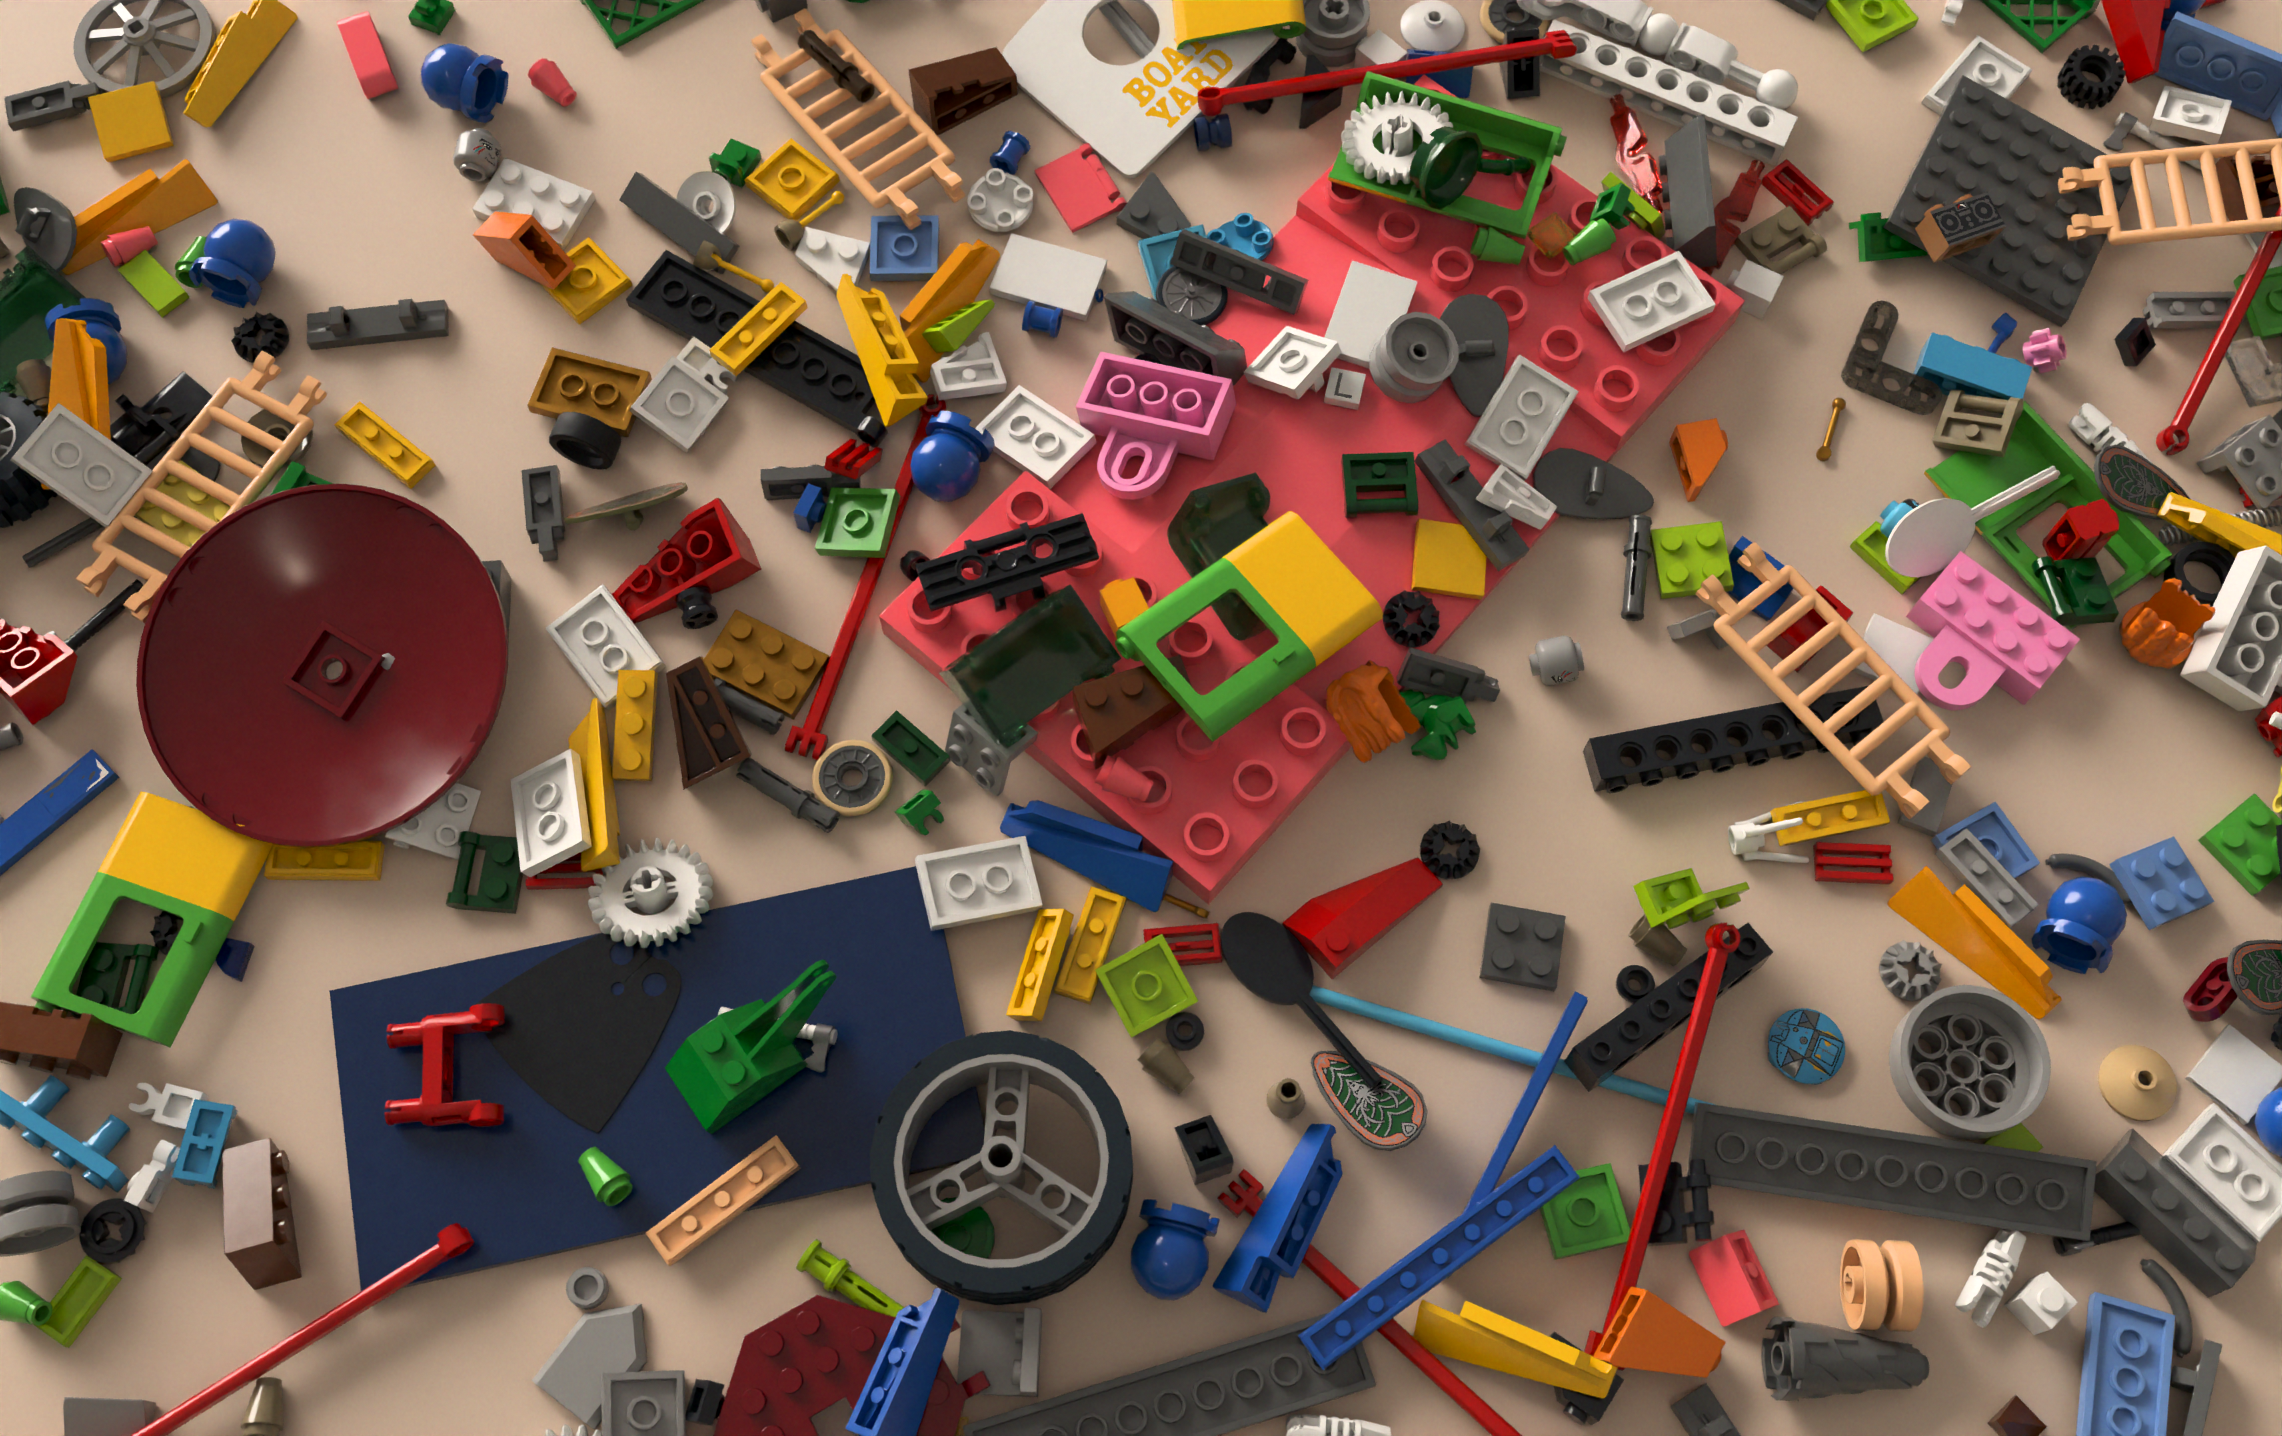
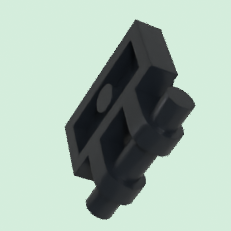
[1638,1159,1714,1246]

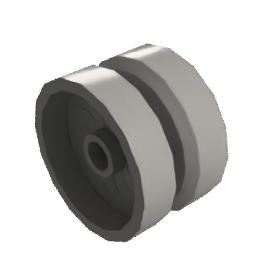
[1296,0,1370,67]
[1369,312,1459,403]
[0,1170,81,1257]

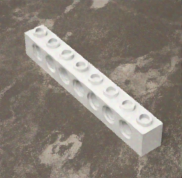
[1540,19,1798,166]

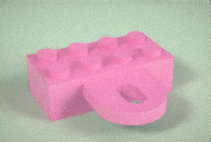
[1076,352,1236,500]
[1906,551,2080,710]

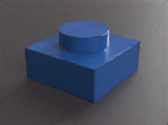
[793,483,827,533]

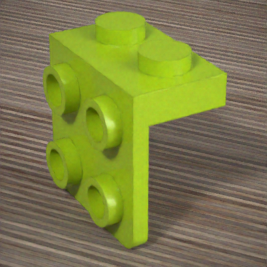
[1633,868,1750,930]

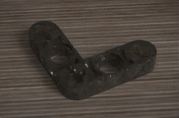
[1841,300,1942,415]

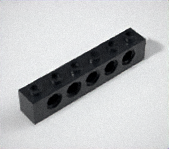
[1564,923,1773,1092]

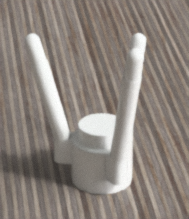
[1728,801,1810,863]

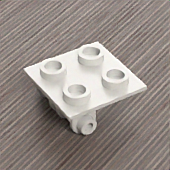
[385,783,481,860]

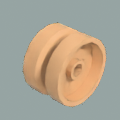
[1840,1240,1924,1332]

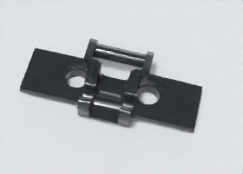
[110,371,213,466]
[915,513,1099,612]

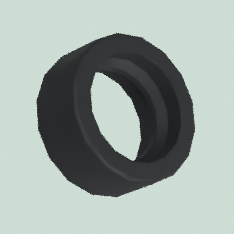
[549,412,621,469]
[2163,541,2235,607]

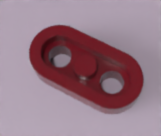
[2183,957,2238,1022]

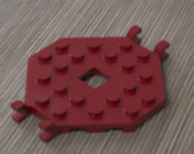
[713,1295,991,1436]

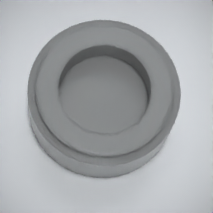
[566,1267,609,1309]

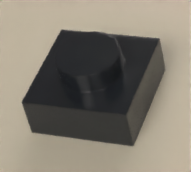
[2114,317,2156,367]
[685,1379,724,1426]

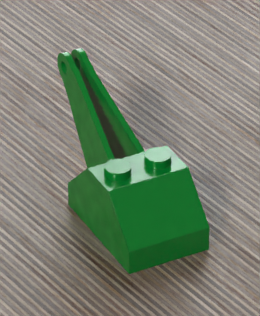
[665,960,837,1134]

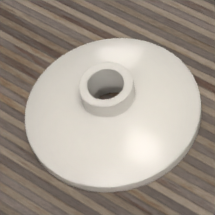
[1400,0,1465,52]
[676,171,736,234]

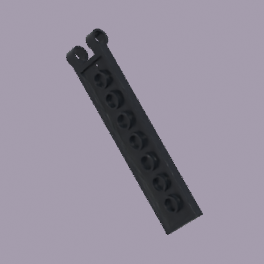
[626,250,888,448]

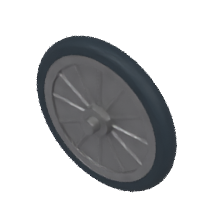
[1156,266,1228,326]

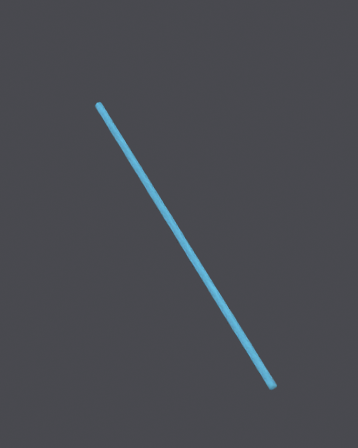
[1309,985,1715,1114]

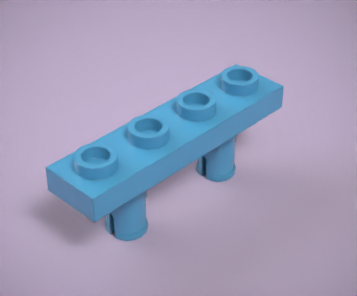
[0,1075,130,1193]

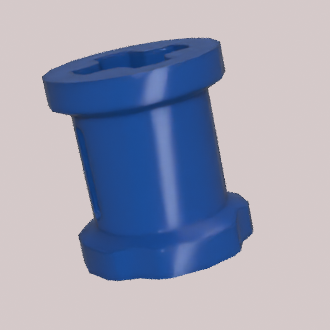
[989,131,1031,175]
[1022,301,1063,338]

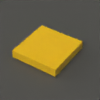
[88,81,174,163]
[745,138,840,221]
[539,237,633,325]
[1411,519,1487,600]

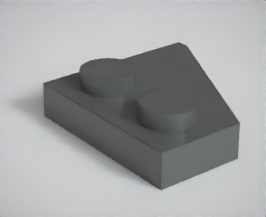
[1117,172,1191,239]

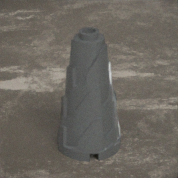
[1761,1317,1929,1401]

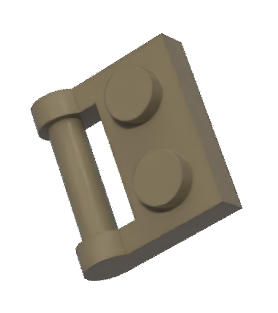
[1734,206,1827,275]
[1932,389,2024,457]

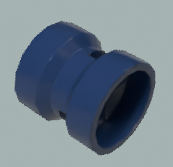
[1193,113,1232,151]

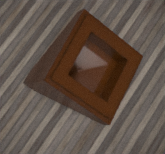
[1988,1395,2047,1436]

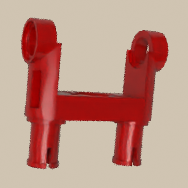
[384,1003,505,1127]

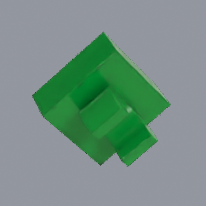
[408,0,456,35]
[1589,183,1635,230]
[895,789,944,835]

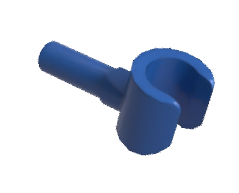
[1987,313,2017,354]

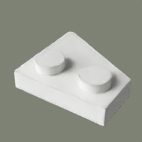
[795,227,870,291]
[930,332,1007,400]
[1476,463,1557,530]

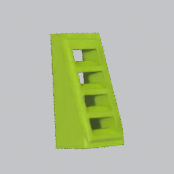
[922,299,995,353]

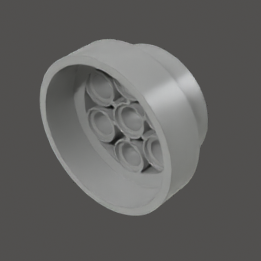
[1889,985,2051,1140]

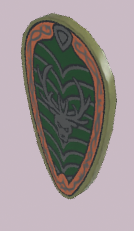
[564,482,688,531]

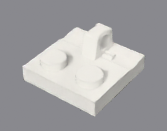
[2149,85,2232,145]
[1244,326,1342,400]
[630,356,729,453]

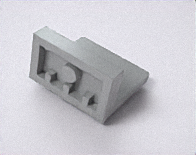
[2197,415,2282,509]
[945,687,1038,796]
[957,1307,1042,1397]

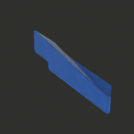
[1213,1124,1343,1313]

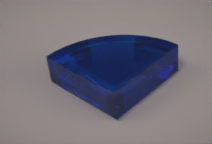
[215,938,254,982]

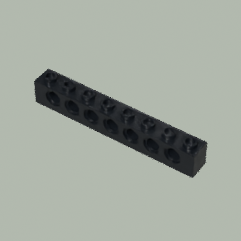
[1583,686,1884,793]

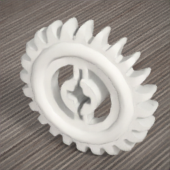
[1341,91,1453,185]
[588,838,713,948]

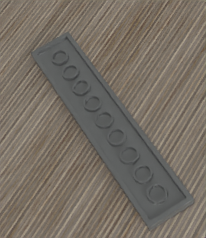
[1687,1102,2097,1241]
[963,1313,1376,1436]

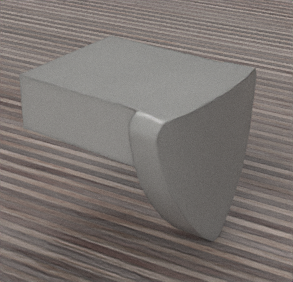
[1667,609,1728,649]

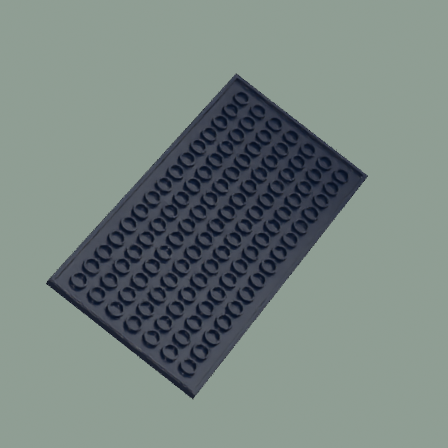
[329,866,985,1291]

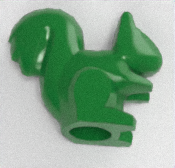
[1399,689,1476,760]

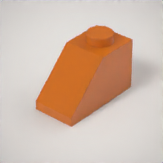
[1669,418,1728,502]

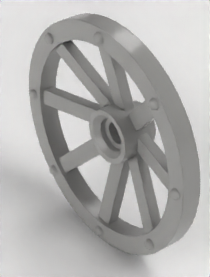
[73,0,216,98]

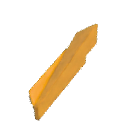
[62,159,218,275]
[41,318,111,490]

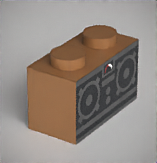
[1915,192,2006,263]

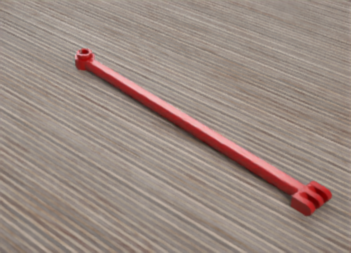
[1197,30,1577,116]
[2156,204,2282,455]
[785,394,947,760]
[1584,923,1740,1371]
[1217,1169,1522,1436]
[131,1223,474,1436]

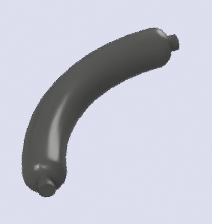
[2045,853,2133,907]
[2140,1259,2193,1358]

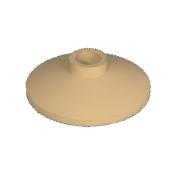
[2098,1045,2177,1121]

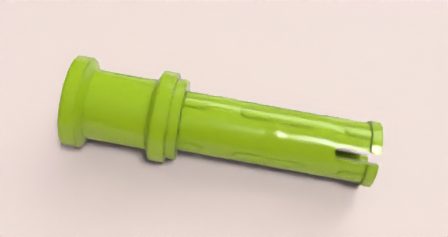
[796,1239,904,1318]

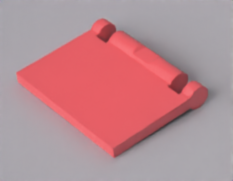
[1035,143,1127,233]

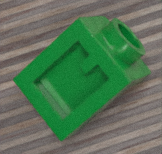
[709,139,761,188]

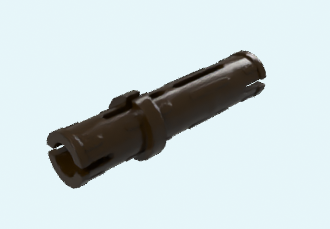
[798,30,875,103]

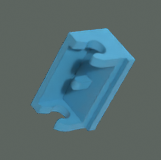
[172,1099,237,1189]

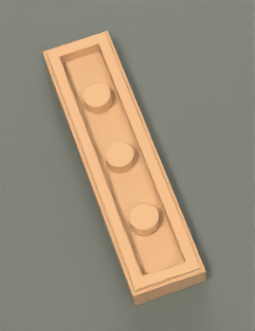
[646,1135,800,1267]

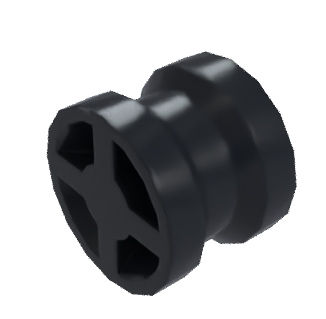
[675,586,718,629]

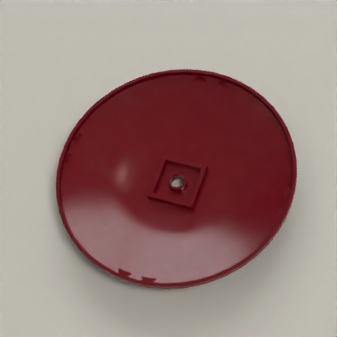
[136,484,508,848]

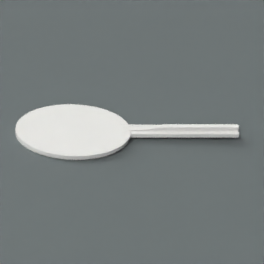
[1885,466,2060,577]

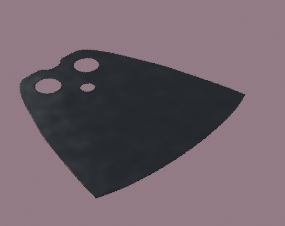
[475,933,681,1133]

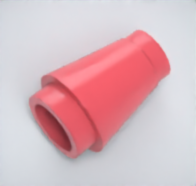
[528,58,577,107]
[101,226,158,267]
[1095,755,1154,802]

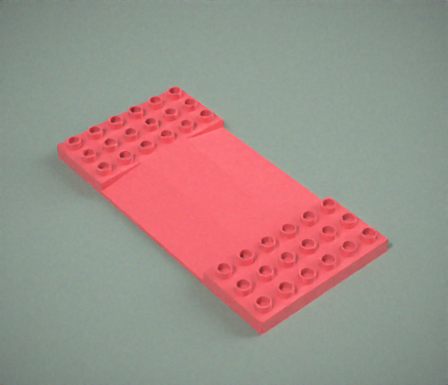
[879,74,1745,905]

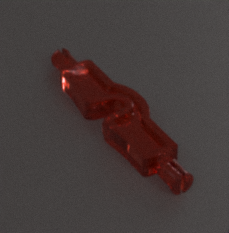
[1610,94,1663,213]
[1700,160,1765,276]

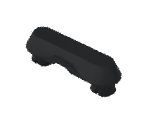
[1243,38,1297,114]

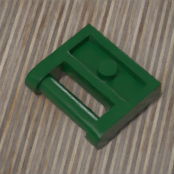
[1341,452,1418,518]
[2031,556,2119,626]
[446,831,523,914]
[71,942,159,1018]

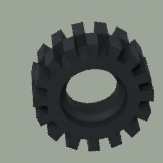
[2057,45,2126,109]

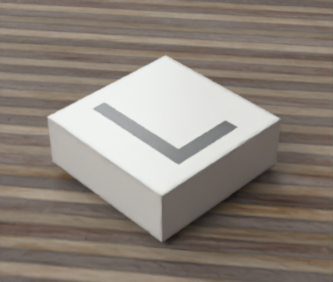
[1324,367,1366,410]

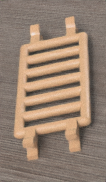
[751,8,965,231]
[2058,138,2282,245]
[76,351,327,623]
[1695,541,1972,820]

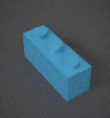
[1910,332,2032,415]

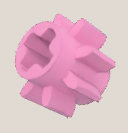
[2023,328,2067,374]

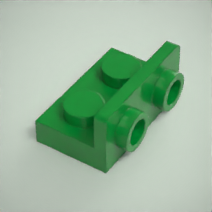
[1849,212,1928,262]

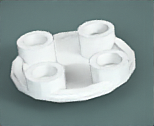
[967,168,1033,232]

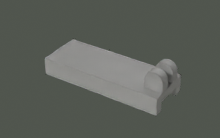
[2143,292,2244,330]
[1935,828,2039,928]

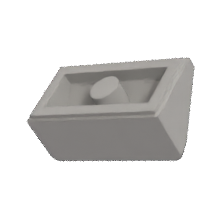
[63,1397,156,1436]

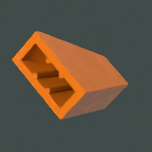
[473,212,576,289]
[1593,1287,1726,1378]

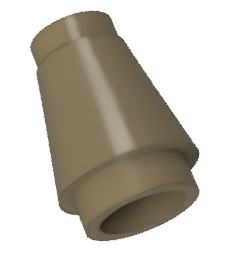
[15,359,52,413]
[1628,914,1687,966]
[1137,1037,1195,1094]
[1267,1078,1305,1119]
[240,1377,283,1436]

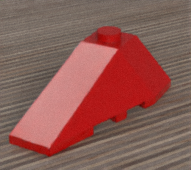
[2101,0,2171,84]
[612,497,761,624]
[0,619,78,725]
[1282,857,1443,980]

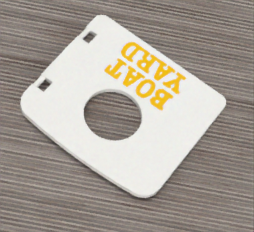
[1002,0,1280,179]

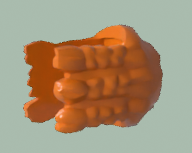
[2119,578,2216,669]
[1326,660,1421,763]

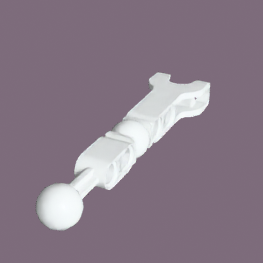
[1517,0,1798,110]

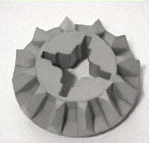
[1879,940,1942,1001]

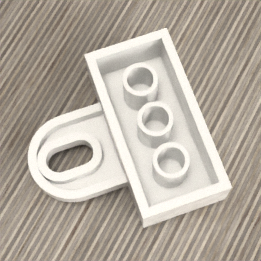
[2180,545,2282,711]

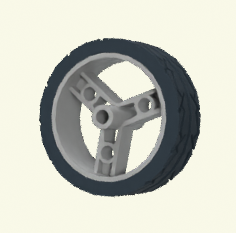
[870,1030,1133,1305]

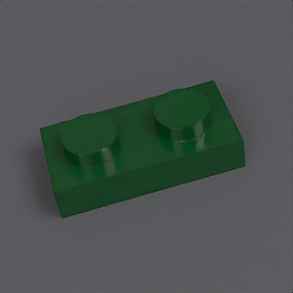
[871,710,951,787]

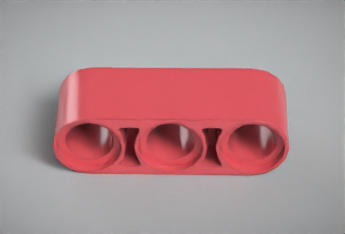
[337,11,399,100]

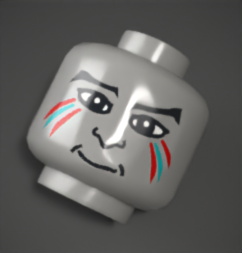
[453,128,501,181]
[1529,636,1584,686]

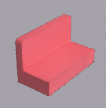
[1689,1229,1779,1327]

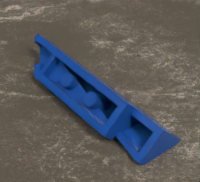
[1000,800,1173,912]
[845,1287,960,1436]

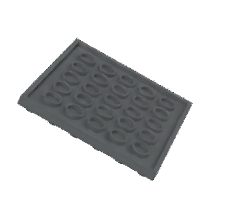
[1883,75,2132,327]

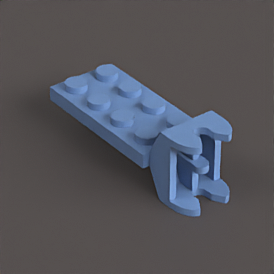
[2155,11,2282,138]
[2076,1292,2175,1436]

